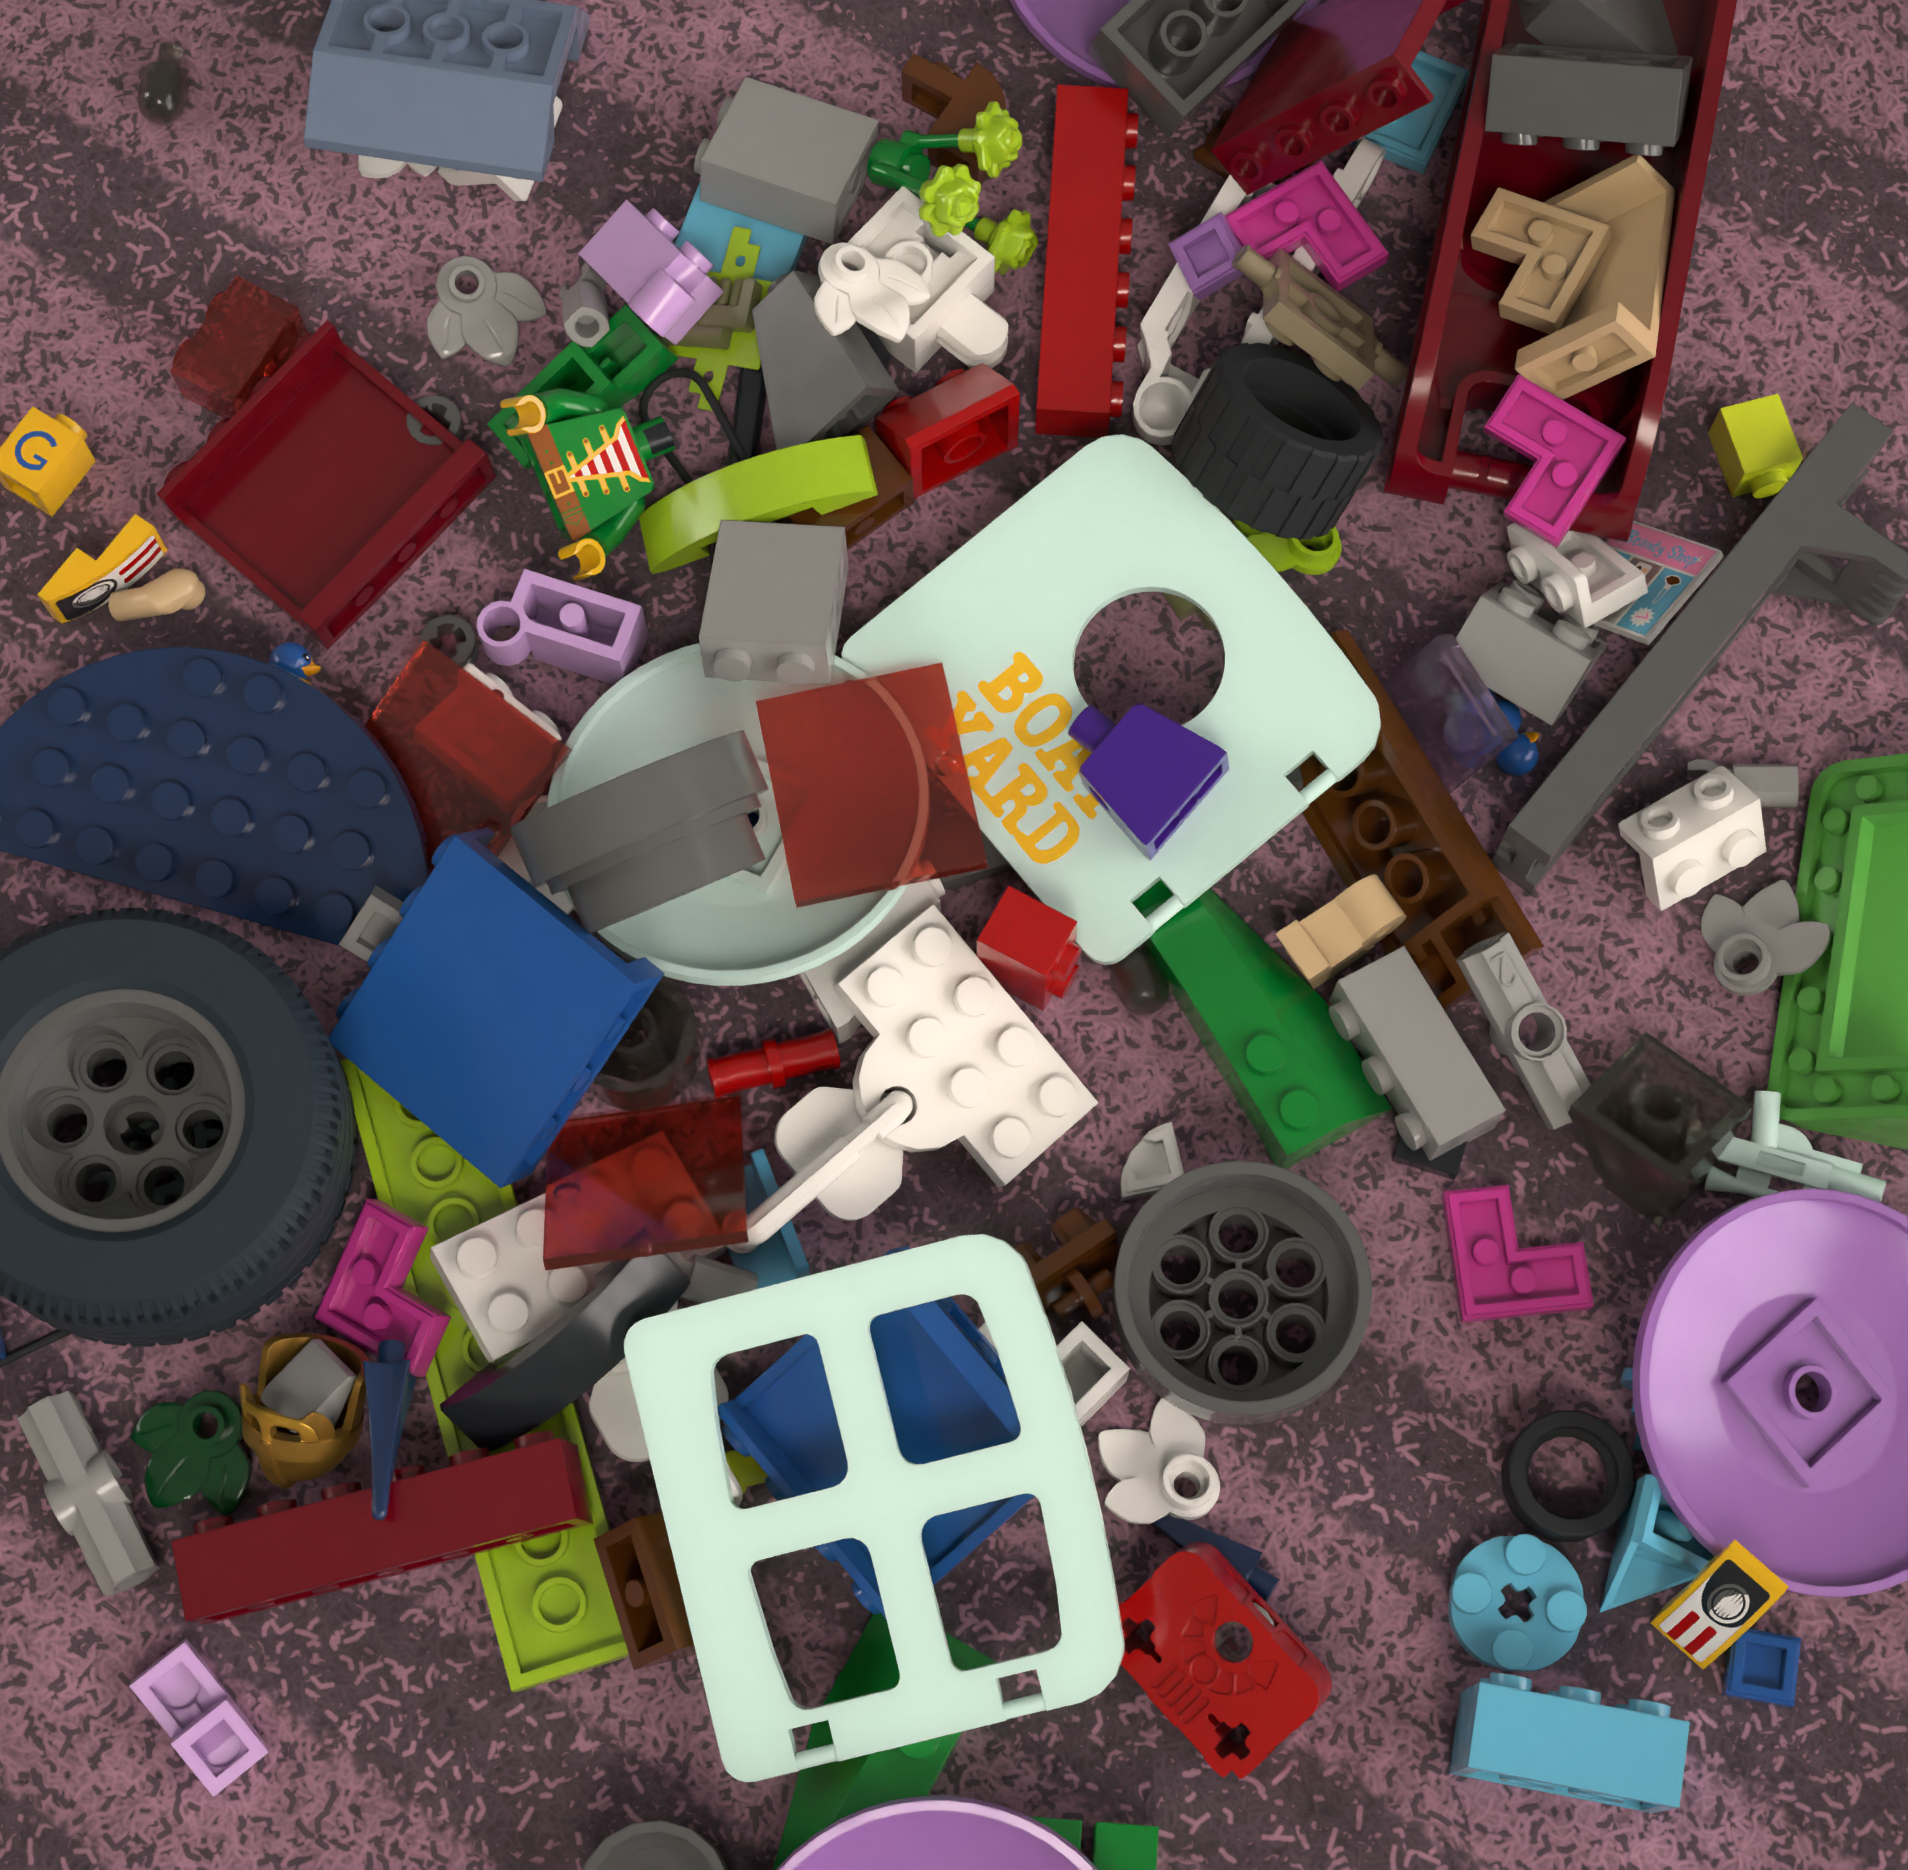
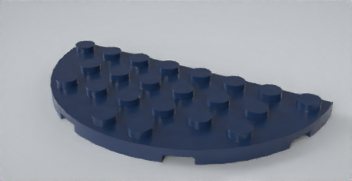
[0,647,430,947]

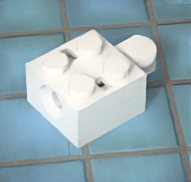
[847,186,1008,373]

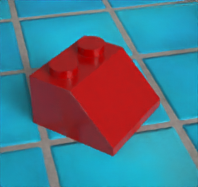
[876,363,1020,499]

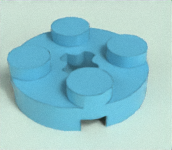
[1448,1534,1587,1672]

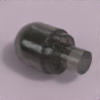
[137,42,189,125]
[1109,947,1169,1015]

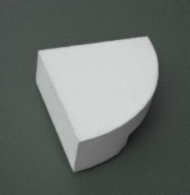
[1121,1122,1184,1201]

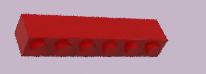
[1035,84,1139,438]

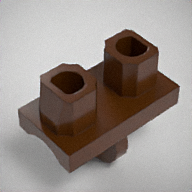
[1014,1207,1120,1321]

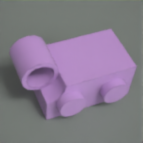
[578,199,724,346]
[476,569,649,685]

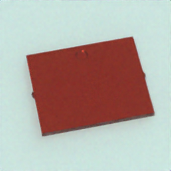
[365,640,573,874]
[756,663,988,908]
[543,1096,749,1270]

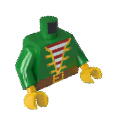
[500,388,675,582]

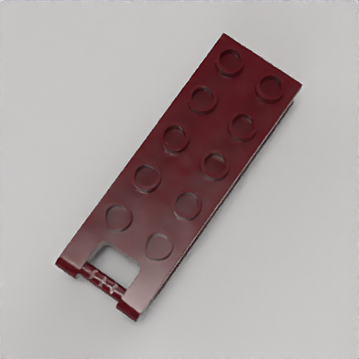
[1383,0,1737,542]

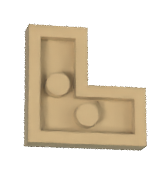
[1471,187,1611,334]

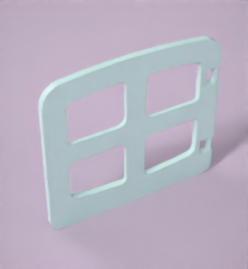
[624,1234,1125,1782]

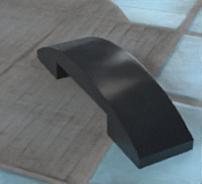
[440,1232,691,1452]

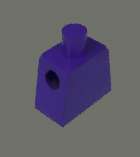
[1068,703,1229,861]

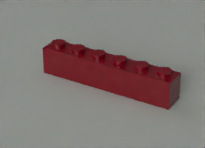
[171,1431,594,1624]

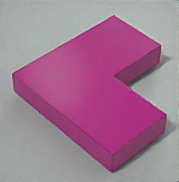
[1225,160,1389,292]
[1484,374,1626,548]
[1441,1185,1594,1323]
[314,1198,451,1377]

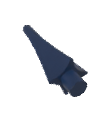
[363,1340,417,1520]
[1151,1515,1280,1602]

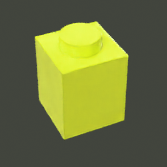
[1708,394,1803,499]

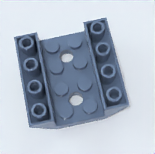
[304,0,590,182]

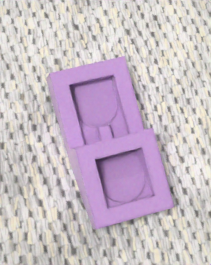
[129,1638,269,1797]

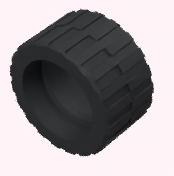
[1172,343,1384,540]

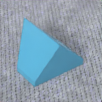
[1599,1474,1714,1613]

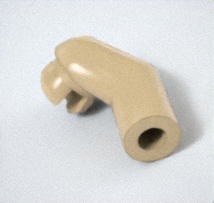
[109,568,205,622]

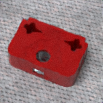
[1119,1541,1332,1779]

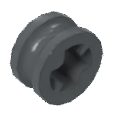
[406,395,461,446]
[420,615,479,676]

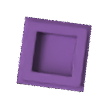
[1168,212,1244,300]

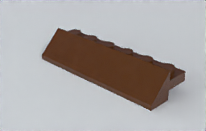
[1298,630,1544,1011]

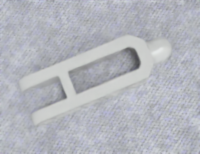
[1132,137,1386,446]

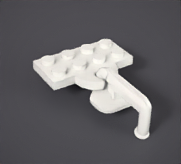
[723,904,1098,1254]
[430,1137,743,1507]

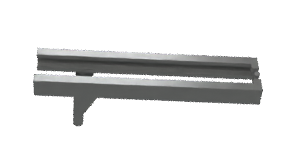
[1492,402,1908,895]

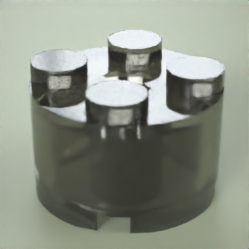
[588,976,702,1111]

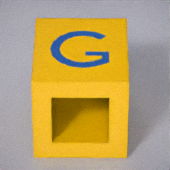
[0,406,96,517]

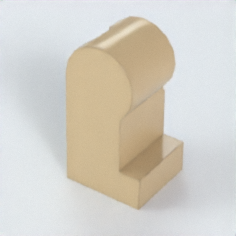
[1275,874,1407,989]

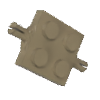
[1232,244,1409,391]

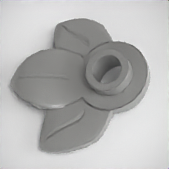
[427,256,546,367]
[1701,880,1831,996]

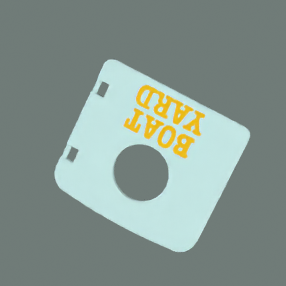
[841,434,1381,965]

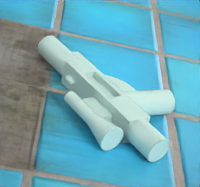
[1685,1091,1887,1203]

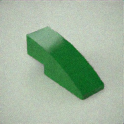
[487,304,679,469]

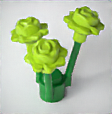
[867,101,1039,275]

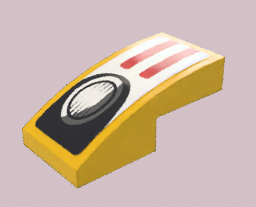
[37,514,168,623]
[1651,1539,1789,1669]

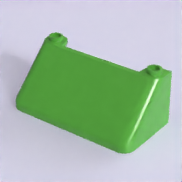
[1767,753,1908,1150]

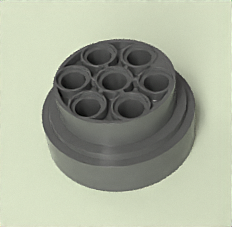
[509,730,769,934]
[1112,1161,1372,1425]

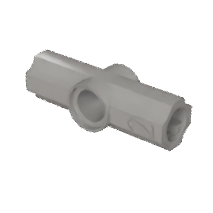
[1455,932,1600,1130]
[17,1390,160,1597]

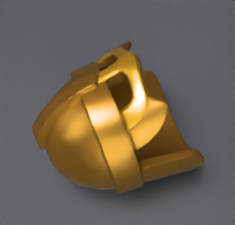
[239,1333,370,1490]

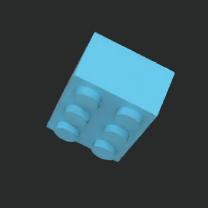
[1449,1673,1690,1813]

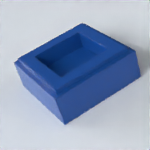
[1722,1629,1801,1708]

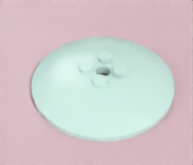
[547,643,930,986]

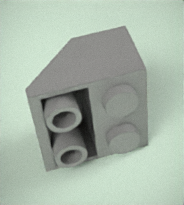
[1443,580,1608,726]

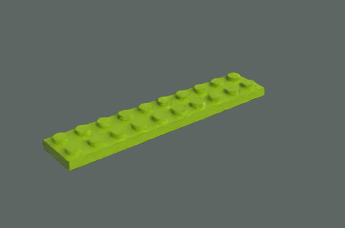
[341,1058,629,1693]

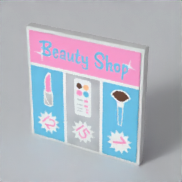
[1561,521,1724,645]

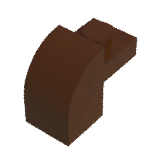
[901,53,1005,185]

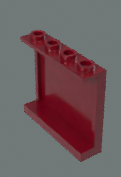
[1211,0,1467,195]
[156,320,497,650]

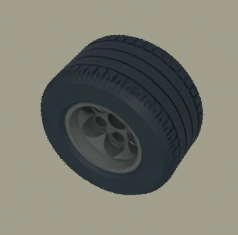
[0,908,357,1347]

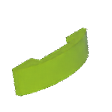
[639,435,878,574]

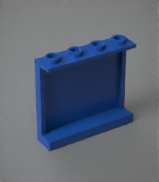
[328,827,665,1188]
[718,1246,1035,1620]

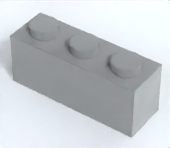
[1329,946,1506,1161]

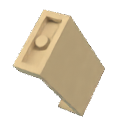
[1515,155,1676,400]

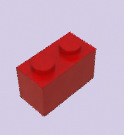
[977,885,1082,1011]

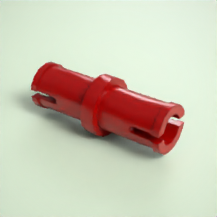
[706,1028,841,1099]

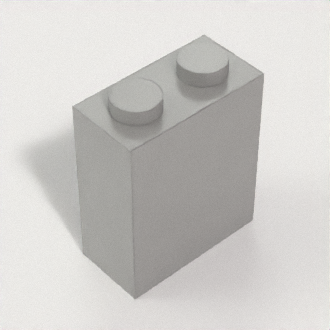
[694,77,879,244]
[699,520,849,685]

